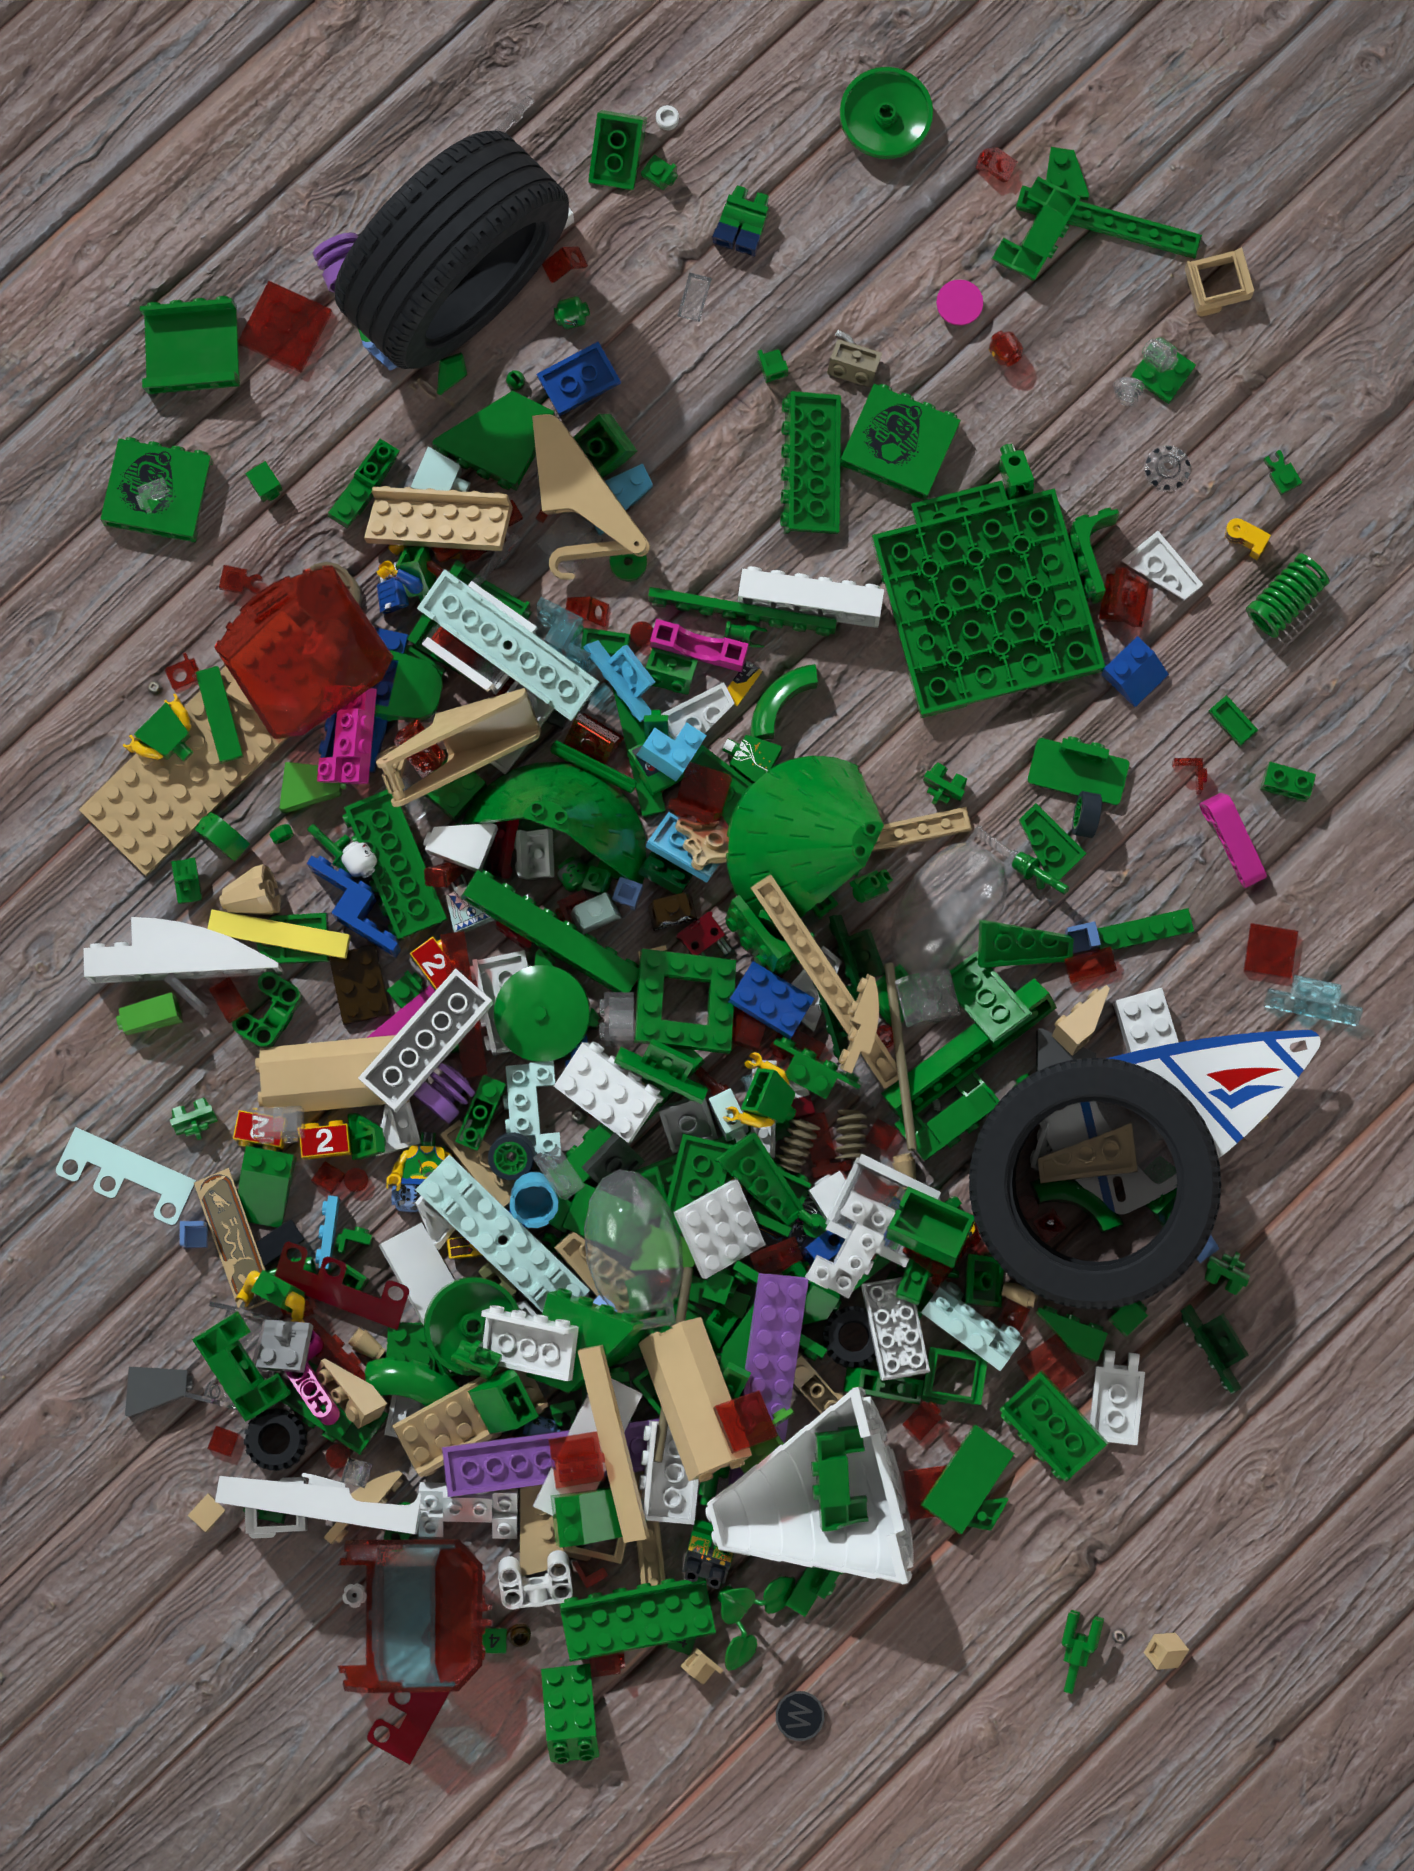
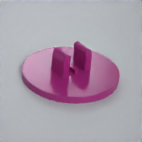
[936,280,983,326]

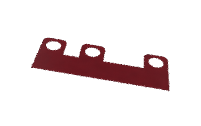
[275,1242,409,1330]
[367,1621,476,1765]

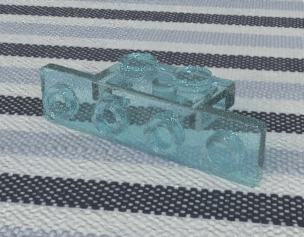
[1263,975,1363,1026]

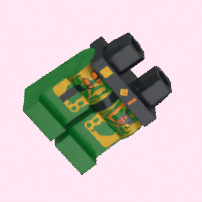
[682,1519,735,1589]

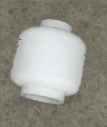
[341,841,377,878]

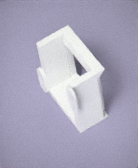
[245,1477,308,1538]

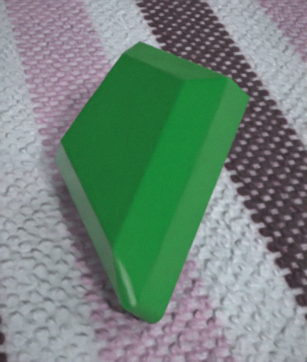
[437,352,468,395]
[968,1498,1009,1531]

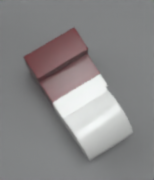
[788,1079,815,1119]

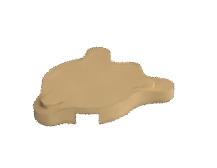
[675,818,729,870]

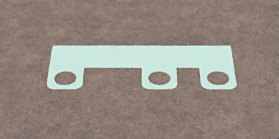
[56,1127,196,1225]

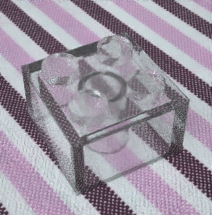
[895,968,961,1027]
[599,992,635,1047]

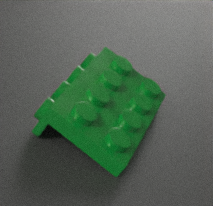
[660,1134,734,1234]
[1000,1370,1108,1482]

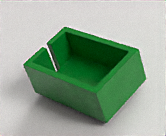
[886,1186,975,1268]

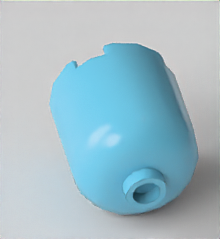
[510,1172,558,1228]

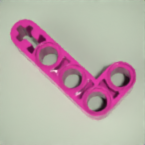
[1199,793,1267,888]
[285,1330,340,1425]

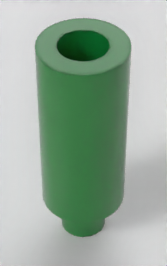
[698,1469,720,1506]

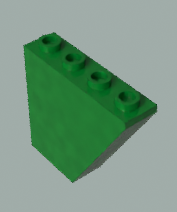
[432,391,555,491]
[526,1288,644,1393]

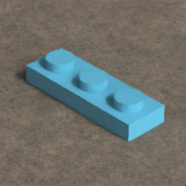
[315,1195,340,1271]

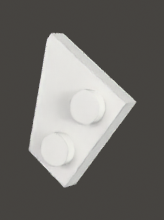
[376,1102,421,1156]
[415,1196,455,1250]

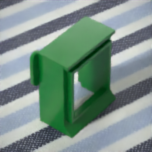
[921,1347,988,1406]

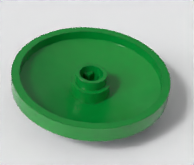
[840,67,933,159]
[494,965,591,1062]
[424,1277,519,1376]

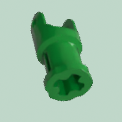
[724,621,768,648]

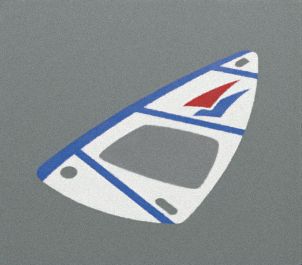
[1040,1030,1321,1214]

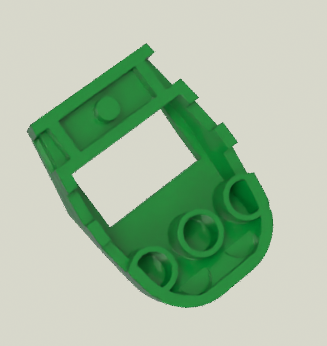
[344,648,443,722]

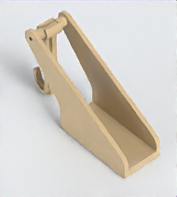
[532,414,650,580]
[375,688,541,807]

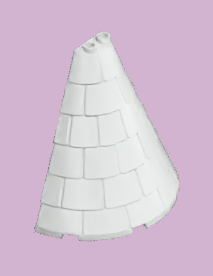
[705,1387,914,1584]

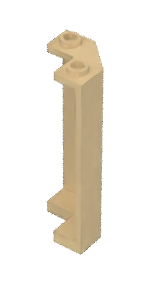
[255,1035,410,1115]
[639,1317,752,1482]

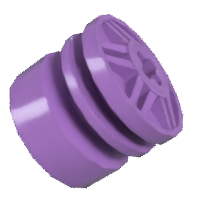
[313,232,358,292]
[414,1062,476,1124]

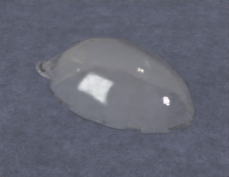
[890,825,1018,976]
[584,1169,683,1330]

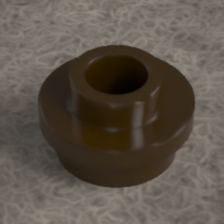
[506,1624,531,1647]

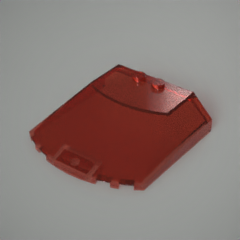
[214,566,394,739]

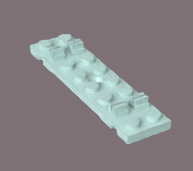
[417,569,600,721]
[415,1154,590,1313]

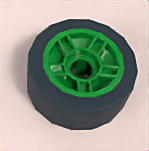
[1072,791,1102,838]
[488,1132,536,1181]

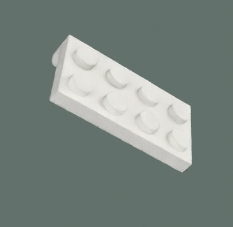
[469,950,528,1056]
[554,1042,664,1143]
[481,1305,579,1381]
[639,1420,699,1525]

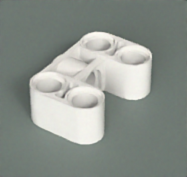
[498,1550,573,1610]

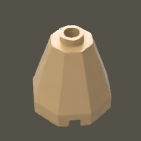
[219,864,281,915]

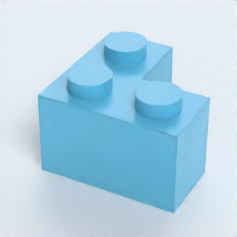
[636,722,707,781]

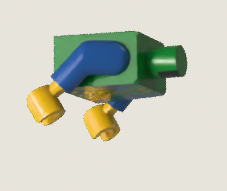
[377,545,436,603]

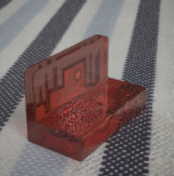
[572,1560,609,1588]

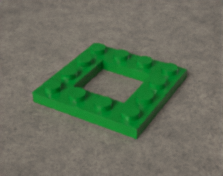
[634,948,736,1054]

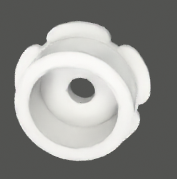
[342,1583,367,1608]

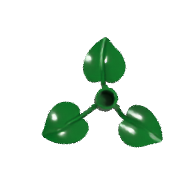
[718,1576,795,1671]

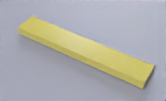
[207,910,351,959]

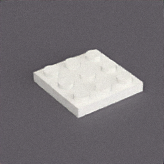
[673,1179,766,1279]

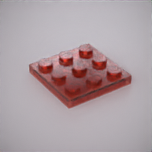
[238,281,332,373]

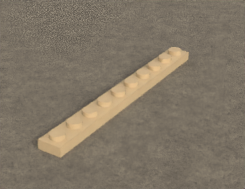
[750,874,899,1089]

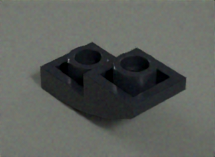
[256,1219,304,1267]

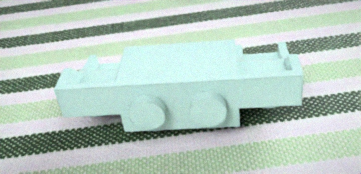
[503,1061,562,1161]
[921,1280,1023,1371]

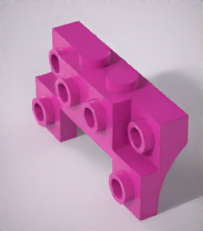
[317,686,377,784]

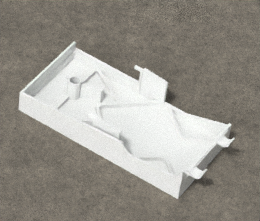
[215,1473,437,1534]

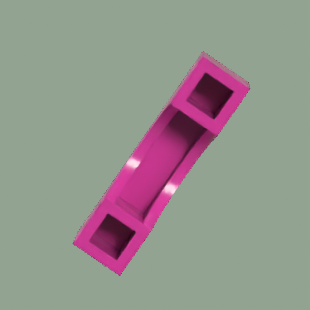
[650,619,748,672]

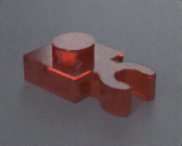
[219,565,263,594]
[811,1159,853,1180]

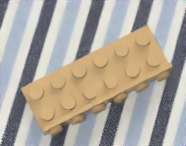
[364,486,513,551]
[392,1366,549,1477]

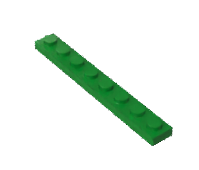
[648,587,837,636]

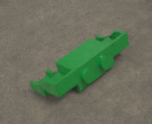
[992,176,1081,281]
[894,1071,1000,1162]
[192,1311,291,1422]
[281,1360,388,1455]
[811,1425,869,1532]

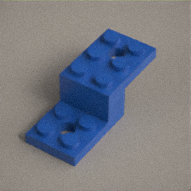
[307,856,401,958]

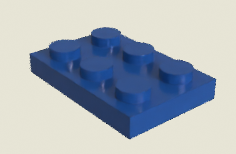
[536,342,621,416]
[728,961,815,1040]

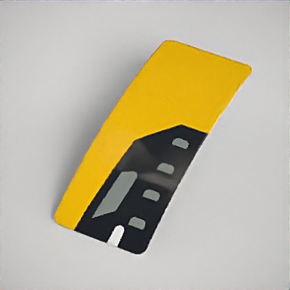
[727,661,762,706]

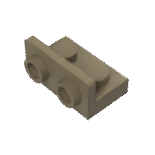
[827,339,882,388]

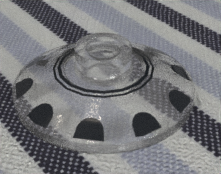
[1144,445,1191,492]

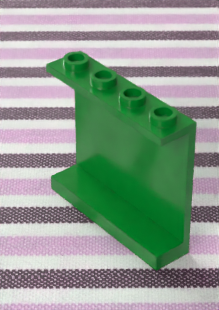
[140,296,240,394]

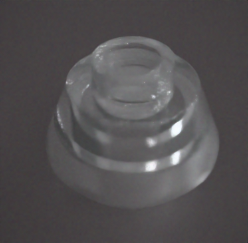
[1113,377,1145,406]

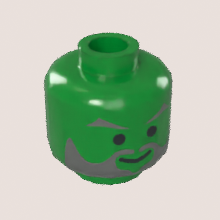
[557,857,589,893]

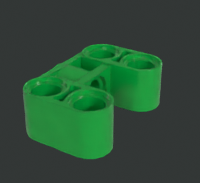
[232,972,302,1048]

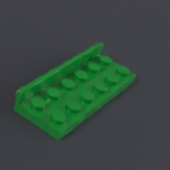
[780,391,841,534]
[342,790,447,941]
[560,1577,716,1662]

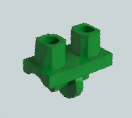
[923,762,967,805]
[171,857,202,904]
[849,869,893,903]
[170,1097,218,1140]
[1204,1251,1250,1295]
[451,1340,502,1380]

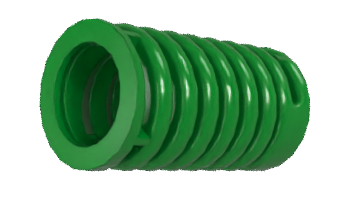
[1246,553,1330,638]

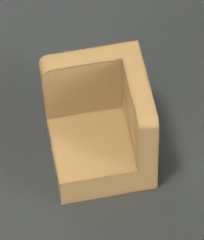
[188,1493,225,1532]
[1144,1633,1189,1670]
[681,1647,724,1684]

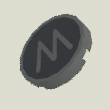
[775,1691,824,1741]

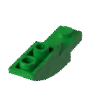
[328,439,400,529]

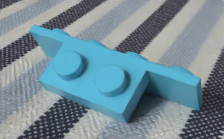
[583,641,655,722]

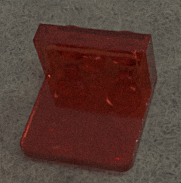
[668,762,732,825]

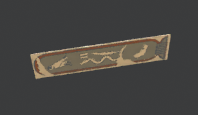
[194,1168,269,1313]

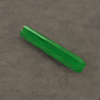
[550,741,637,793]

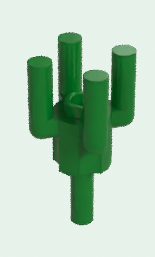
[1061,1609,1105,1694]

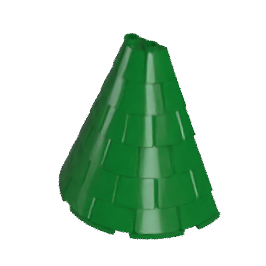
[726,756,884,918]
[462,762,647,884]

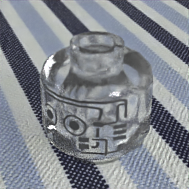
[1142,337,1178,373]

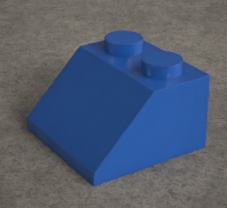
[1101,636,1169,707]

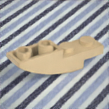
[839,974,879,1073]
[324,1471,404,1544]

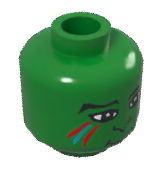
[554,296,590,330]

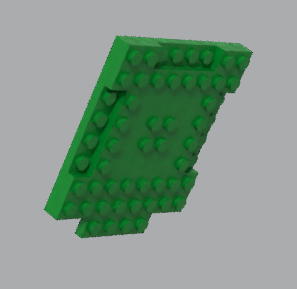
[871,480,1106,718]

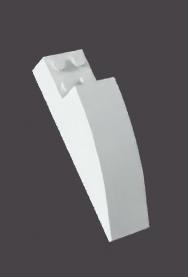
[84,917,283,984]

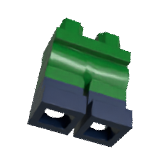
[712,185,769,257]

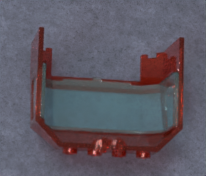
[338,1539,492,1693]

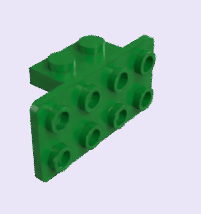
[1027,736,1130,806]

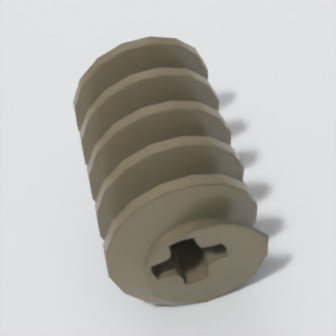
[835,1110,867,1161]
[775,1119,820,1173]

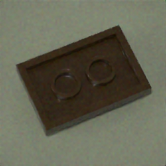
[329,944,391,1025]

